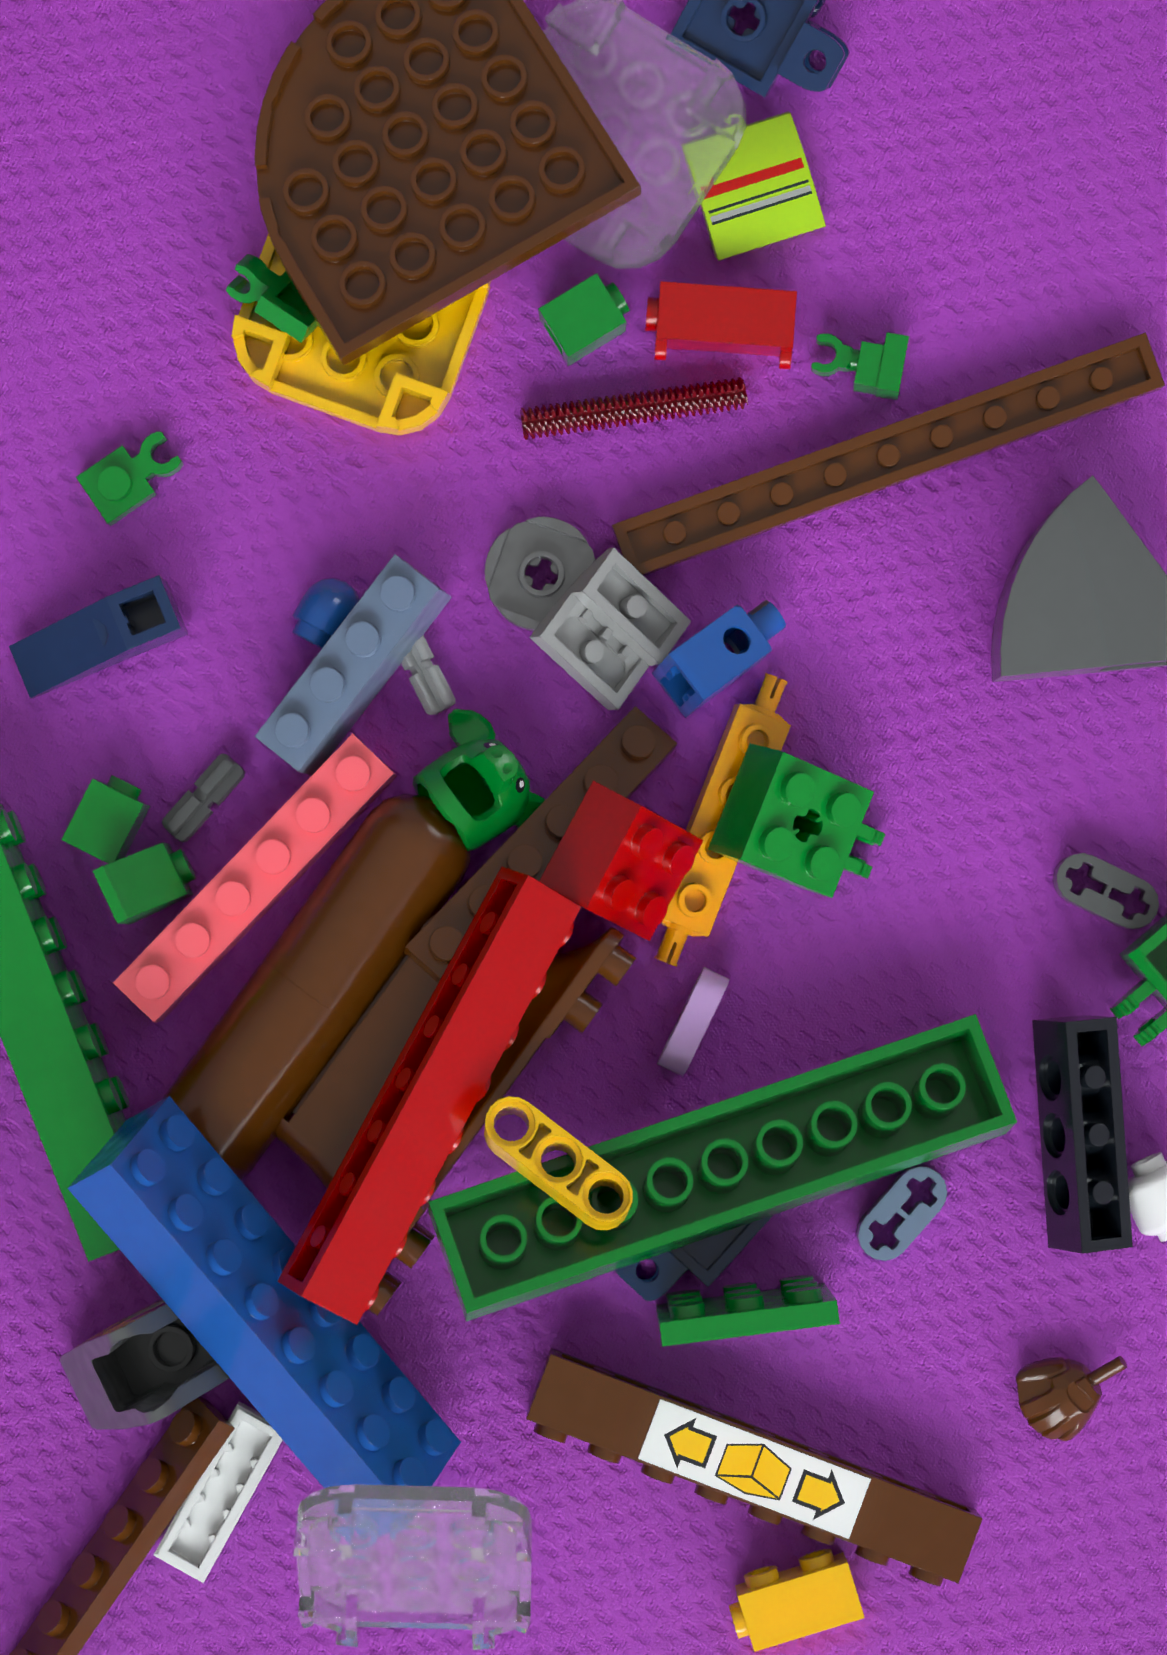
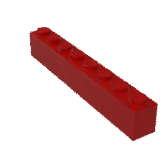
[277,866,581,1325]

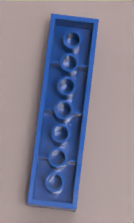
[68,1096,461,1537]

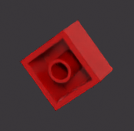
[539,781,704,941]

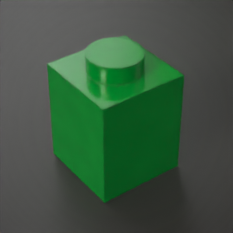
[538,273,630,366]
[61,775,151,864]

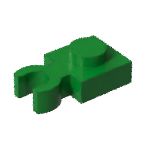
[76,431,184,526]

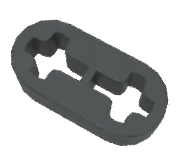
[1053,853,1159,929]

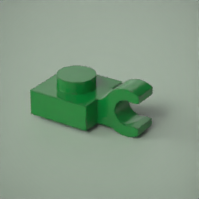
[226,254,318,343]

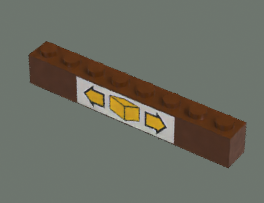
[526,1348,983,1586]

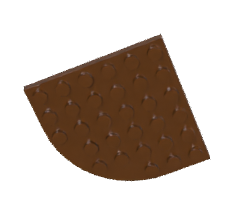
[254,0,641,366]

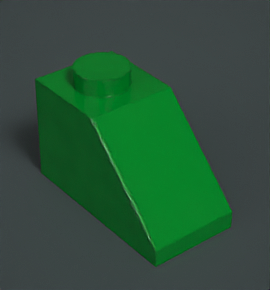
[93,842,196,924]

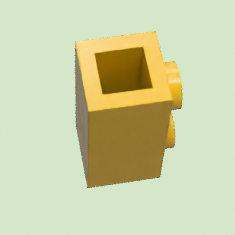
[728,1549,865,1652]

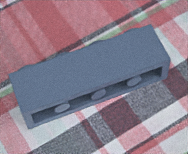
[254,554,452,776]

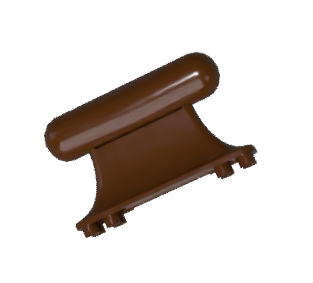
[161,794,636,1316]

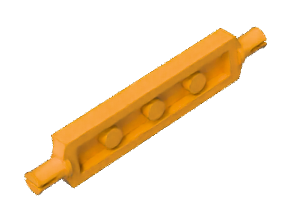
[654,673,791,967]

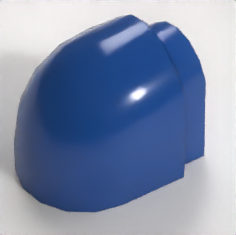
[292,578,360,649]

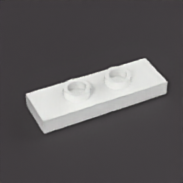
[154,1402,283,1583]

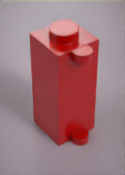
[645,281,797,370]

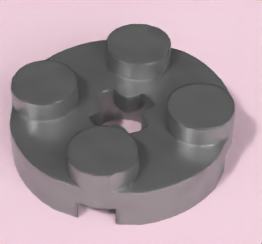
[485,517,596,631]

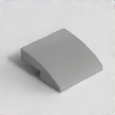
[529,548,691,710]

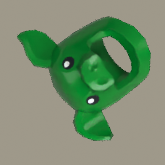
[413,709,545,851]

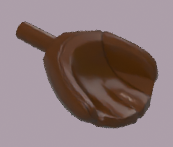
[1015,1356,1127,1441]

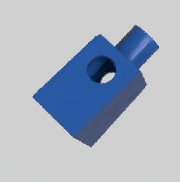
[652,600,786,718]

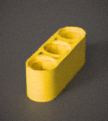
[484,1096,633,1230]

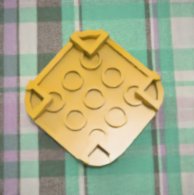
[231,233,491,435]

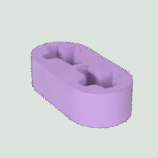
[657,967,730,1077]

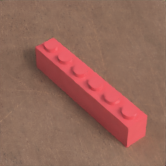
[113,733,397,1023]

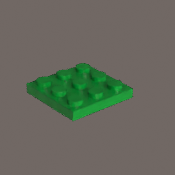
[656,1275,840,1347]

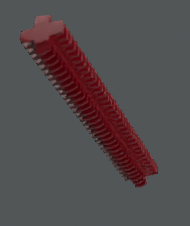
[520,377,748,440]

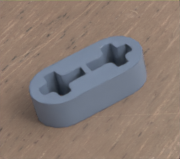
[856,1165,947,1261]

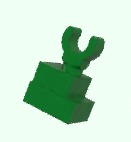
[811,332,909,400]

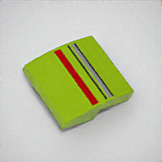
[681,111,826,261]

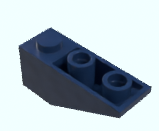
[9,575,188,699]

